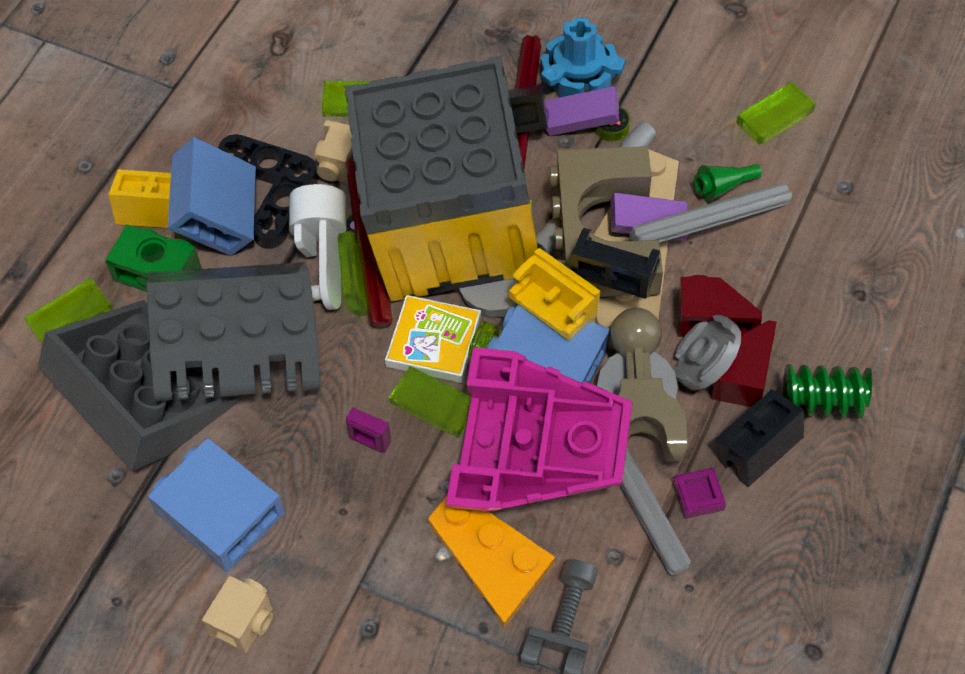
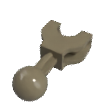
[610,308,687,462]

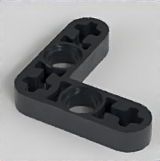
[218,134,319,249]

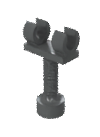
[520,559,598,674]

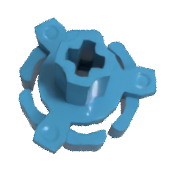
[540,18,625,98]

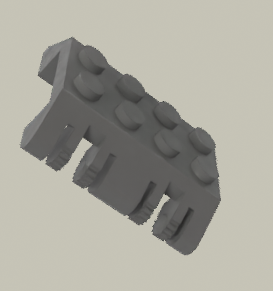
[147,262,320,402]

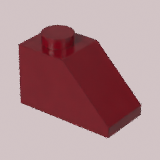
[677,275,762,337]
[711,320,777,407]

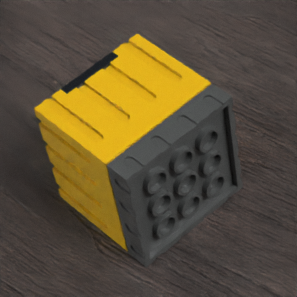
[344,56,538,302]

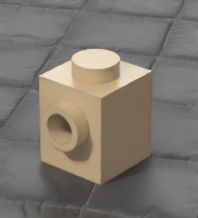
[202,575,273,654]

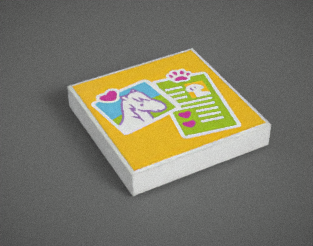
[385,295,481,383]

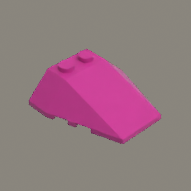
[446,347,633,511]

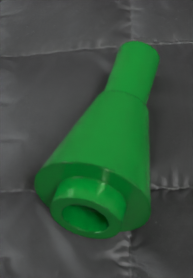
[694,164,762,202]

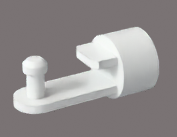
[289,184,346,310]

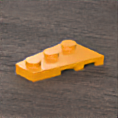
[428,496,555,629]

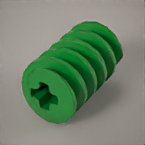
[783,364,872,419]

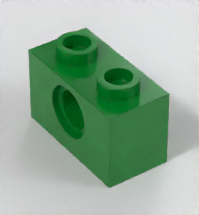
[105,225,202,292]

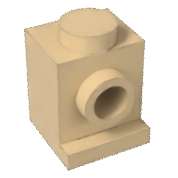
[315,120,353,184]

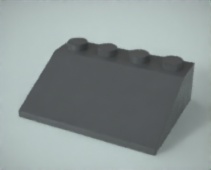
[38,300,239,471]

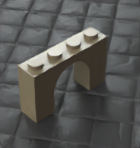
[550,146,663,297]

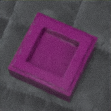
[346,407,392,453]
[673,467,726,519]

